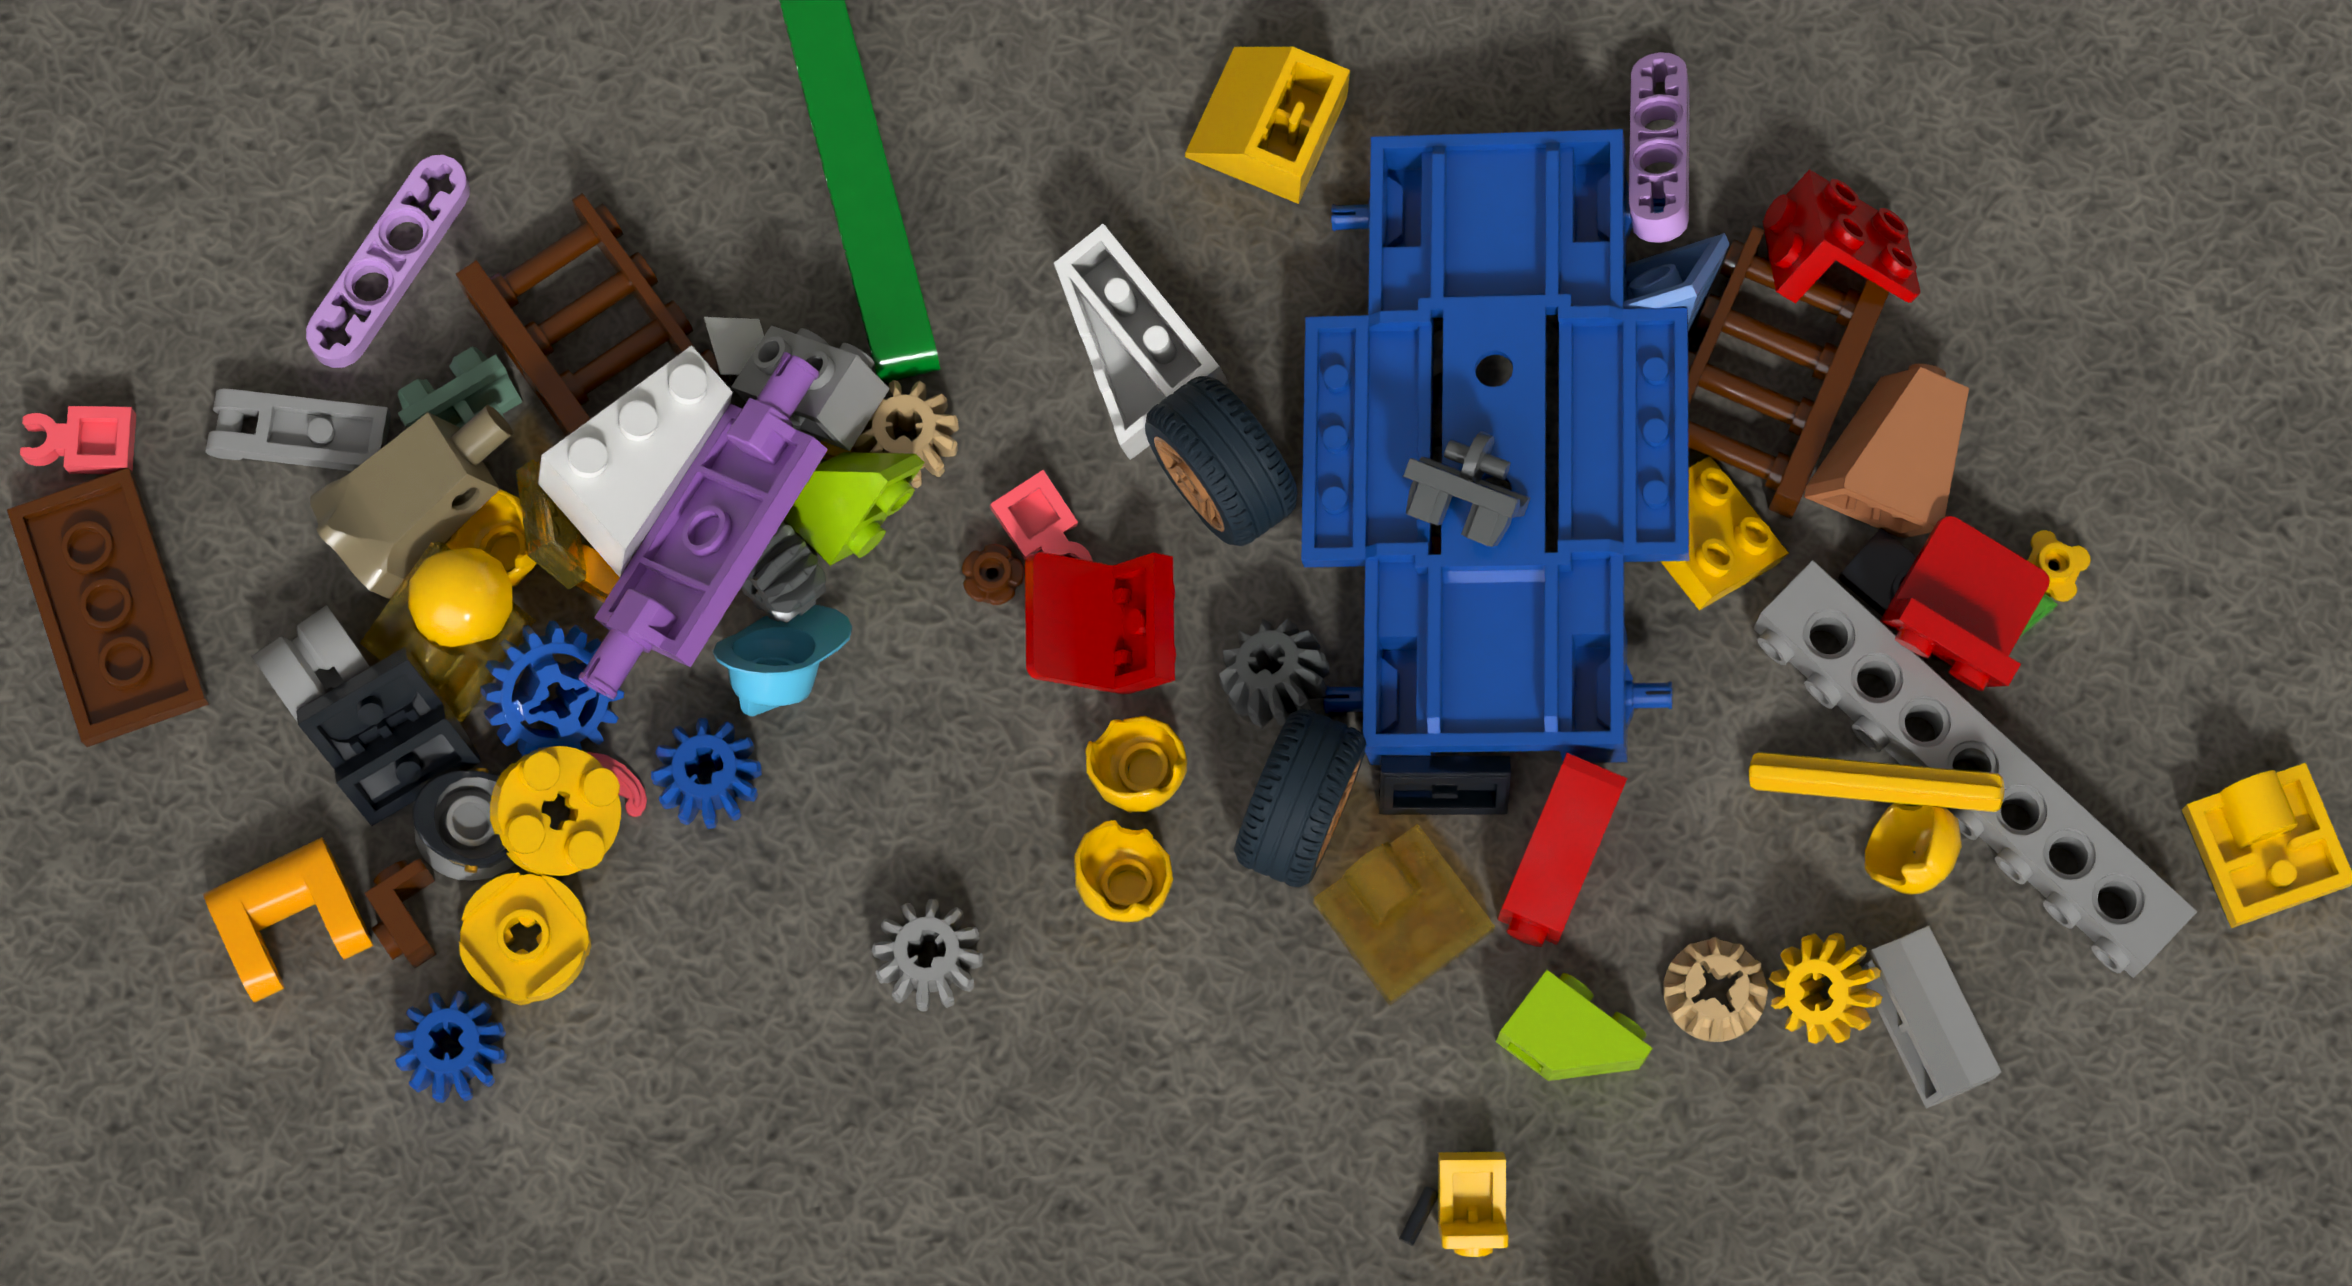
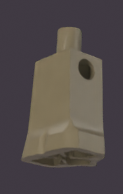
[310,405,513,601]

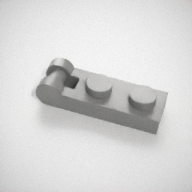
[206,389,391,471]

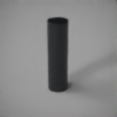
[1399,1186,1438,1246]

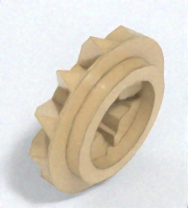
[1663,937,1769,1042]

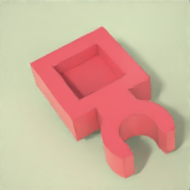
[20,406,137,474]
[990,470,1093,562]

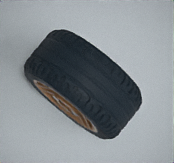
[1145,376,1298,546]
[1234,709,1367,887]

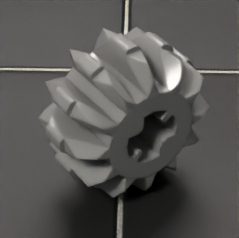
[872,899,983,1011]

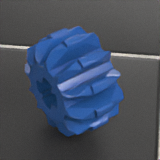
[651,718,762,829]
[394,991,507,1103]

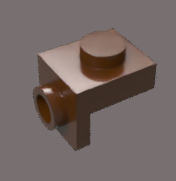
[364,858,437,969]

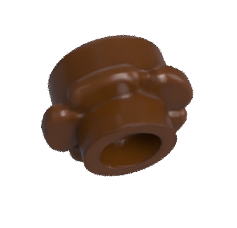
[962,544,1024,605]

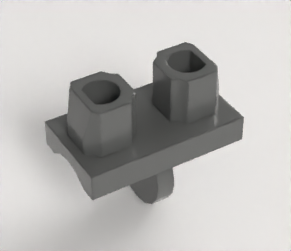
[1403,431,1530,547]

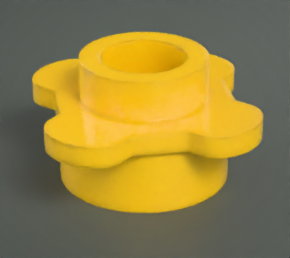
[2027,530,2091,602]

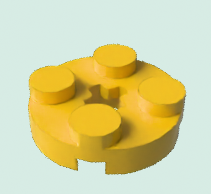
[490,746,621,876]
[459,872,591,1005]

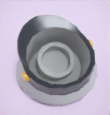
[413,768,515,881]

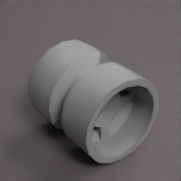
[251,605,370,723]

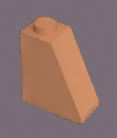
[1804,364,1969,538]

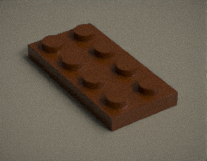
[7,467,209,747]

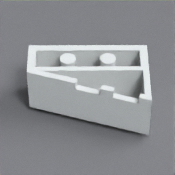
[1054,224,1228,460]
[538,345,733,577]

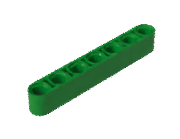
[779,0,941,384]

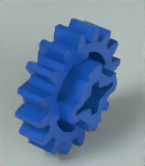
[480,621,624,756]

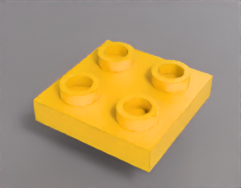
[1660,456,1789,611]
[2182,763,2352,928]

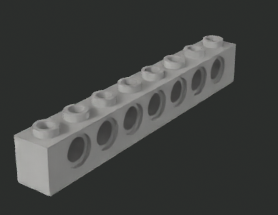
[1753,560,2197,978]

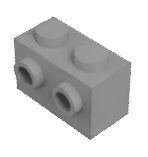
[731,325,890,451]

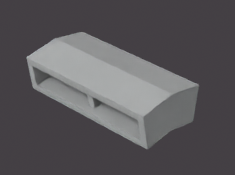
[1859,926,2002,1108]

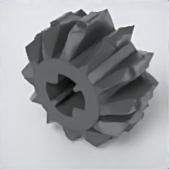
[741,522,826,623]
[1219,618,1330,729]

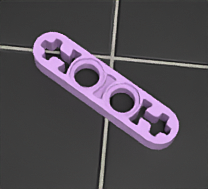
[1629,52,1690,243]
[306,155,470,368]

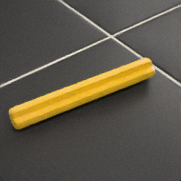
[1749,752,2005,812]

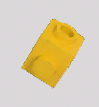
[1438,1152,1509,1257]

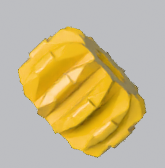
[1769,933,1883,1044]

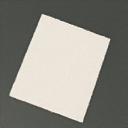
[704,317,764,375]

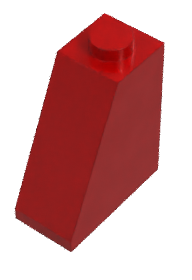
[1498,753,1628,947]

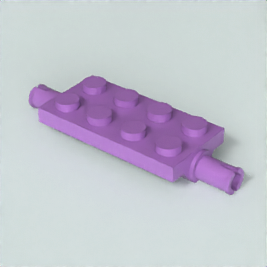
[578,352,828,700]

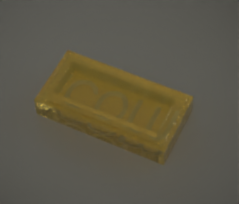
[516,459,587,590]

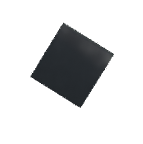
[296,646,481,826]

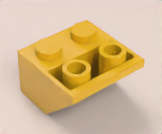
[1185,46,1350,204]

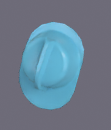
[713,605,852,716]

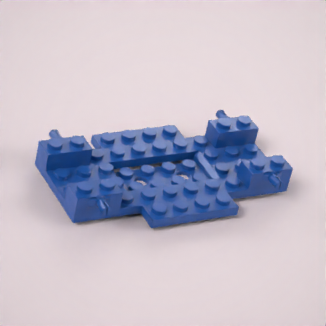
[1301,129,1690,765]

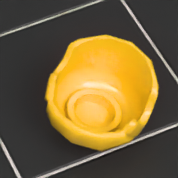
[445,489,543,586]
[408,548,512,647]
[1085,716,1187,812]
[1865,803,1962,895]
[1074,820,1173,922]

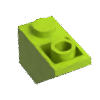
[784,452,925,566]
[1496,970,1653,1081]

